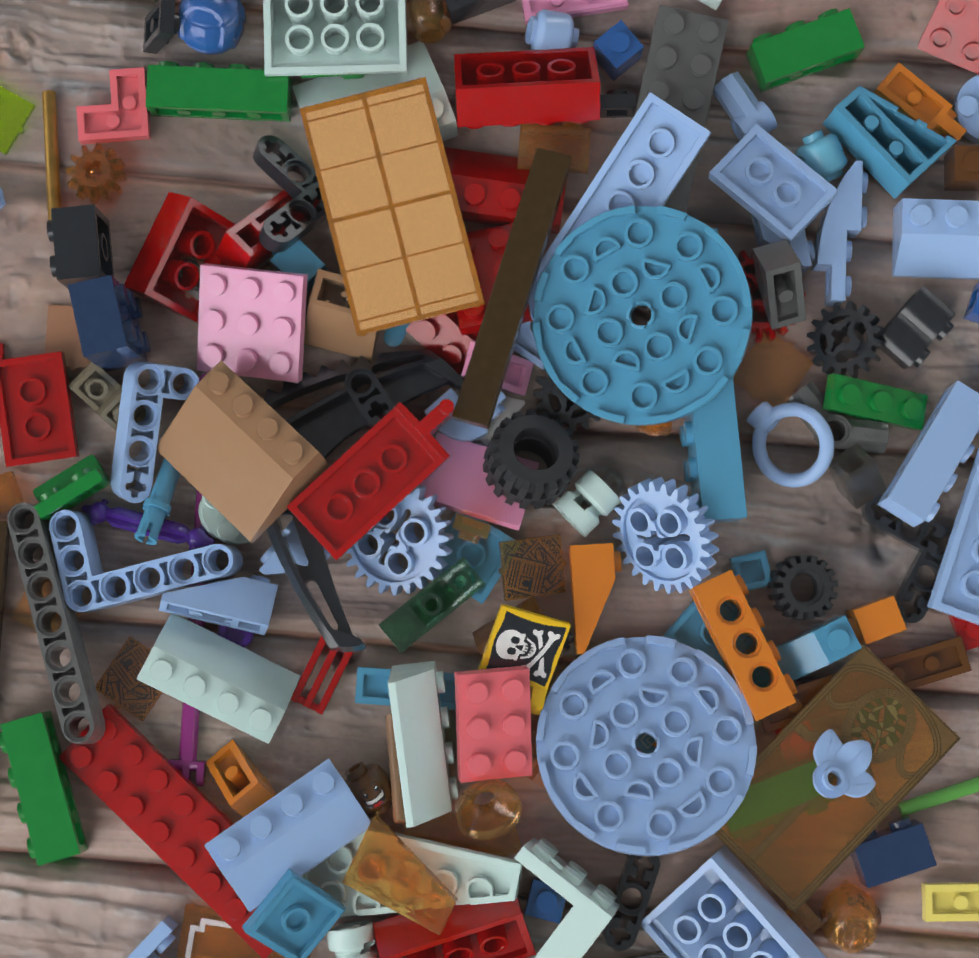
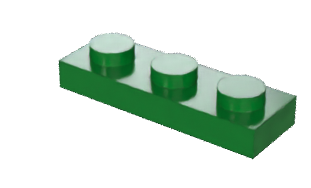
[822,374,928,431]

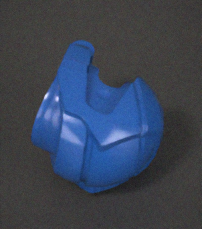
[178,0,246,55]

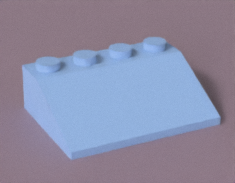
[641,845,826,958]

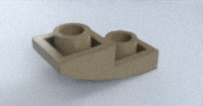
[68,362,146,431]

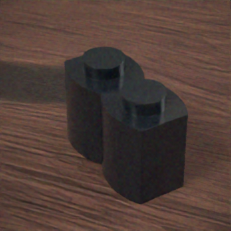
[878,286,956,369]

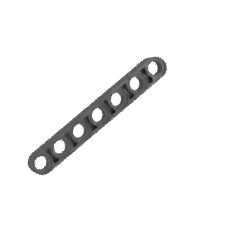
[7,502,105,744]

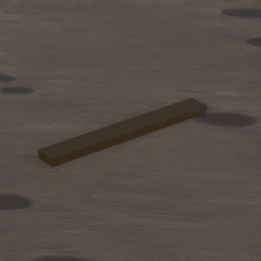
[452,148,573,429]

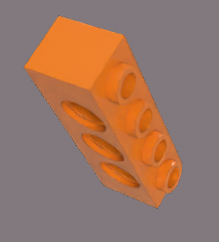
[689,569,797,721]

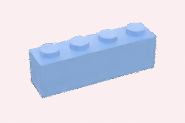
[878,380,979,527]

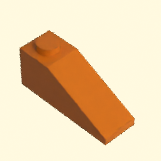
[568,543,621,654]

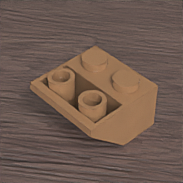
[304,269,380,362]

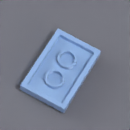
[708,124,838,244]

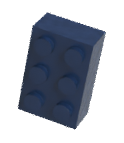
[68,275,151,372]

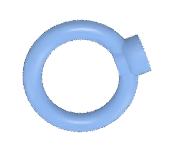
[747,401,834,488]

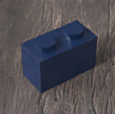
[847,816,937,888]

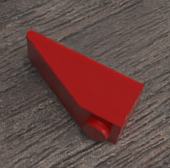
[216,180,320,269]

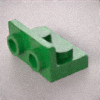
[33,454,110,521]

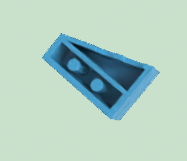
[822,85,957,199]

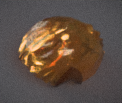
[819,880,882,954]

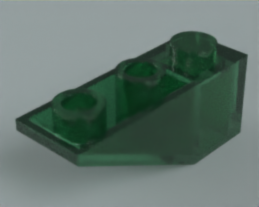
[379,557,486,653]

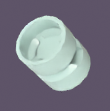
[553,469,621,537]
[327,920,378,958]

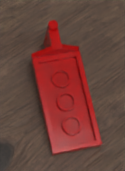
[286,399,454,561]

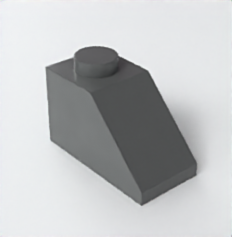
[752,239,806,330]

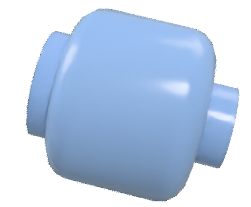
[525,9,579,50]

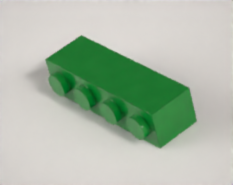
[145,61,293,122]
[0,711,88,866]

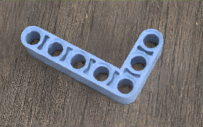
[49,510,243,612]

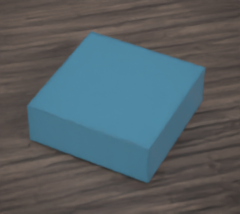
[729,550,772,591]

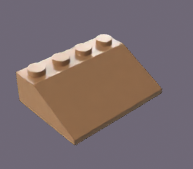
[157,360,330,544]

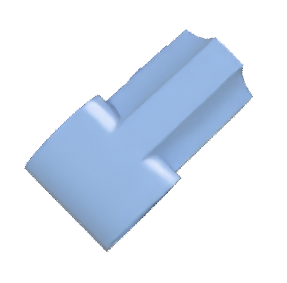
[713,71,777,141]

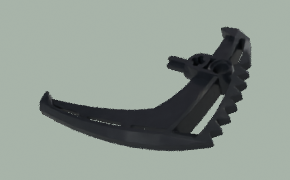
[264,349,464,652]

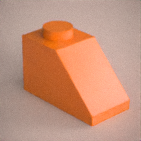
[206,739,277,817]

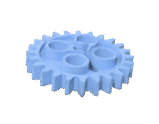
[612,477,719,594]
[346,485,454,596]

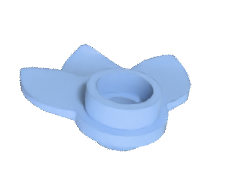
[813,729,876,799]

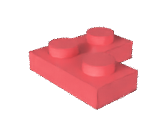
[76,67,151,145]

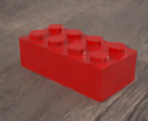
[454,47,600,129]

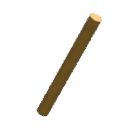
[42,90,62,220]

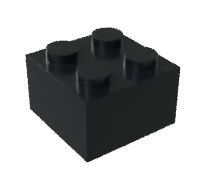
[47,204,114,289]

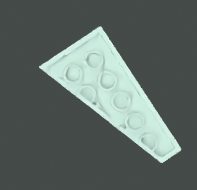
[302,827,523,917]

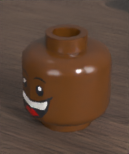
[345,762,392,818]

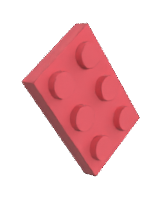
[454,666,532,783]

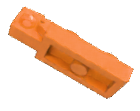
[874,63,967,147]

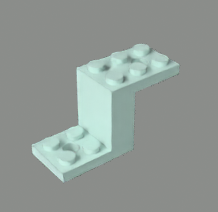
[515,837,620,958]

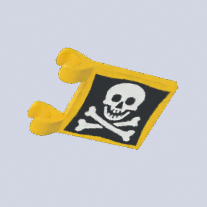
[478,603,571,715]

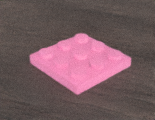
[197,263,308,383]

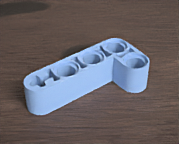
[110,361,199,503]

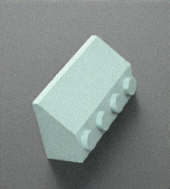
[136,614,300,744]
[388,661,459,828]

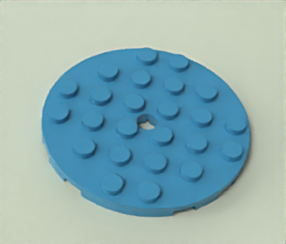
[533,205,753,426]

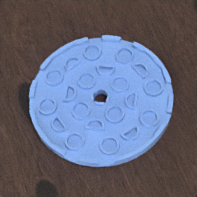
[536,635,757,856]

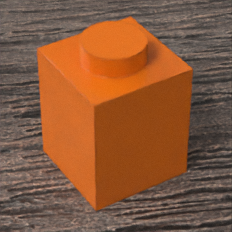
[846,595,907,645]

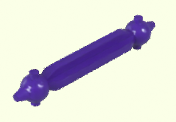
[82,499,215,551]

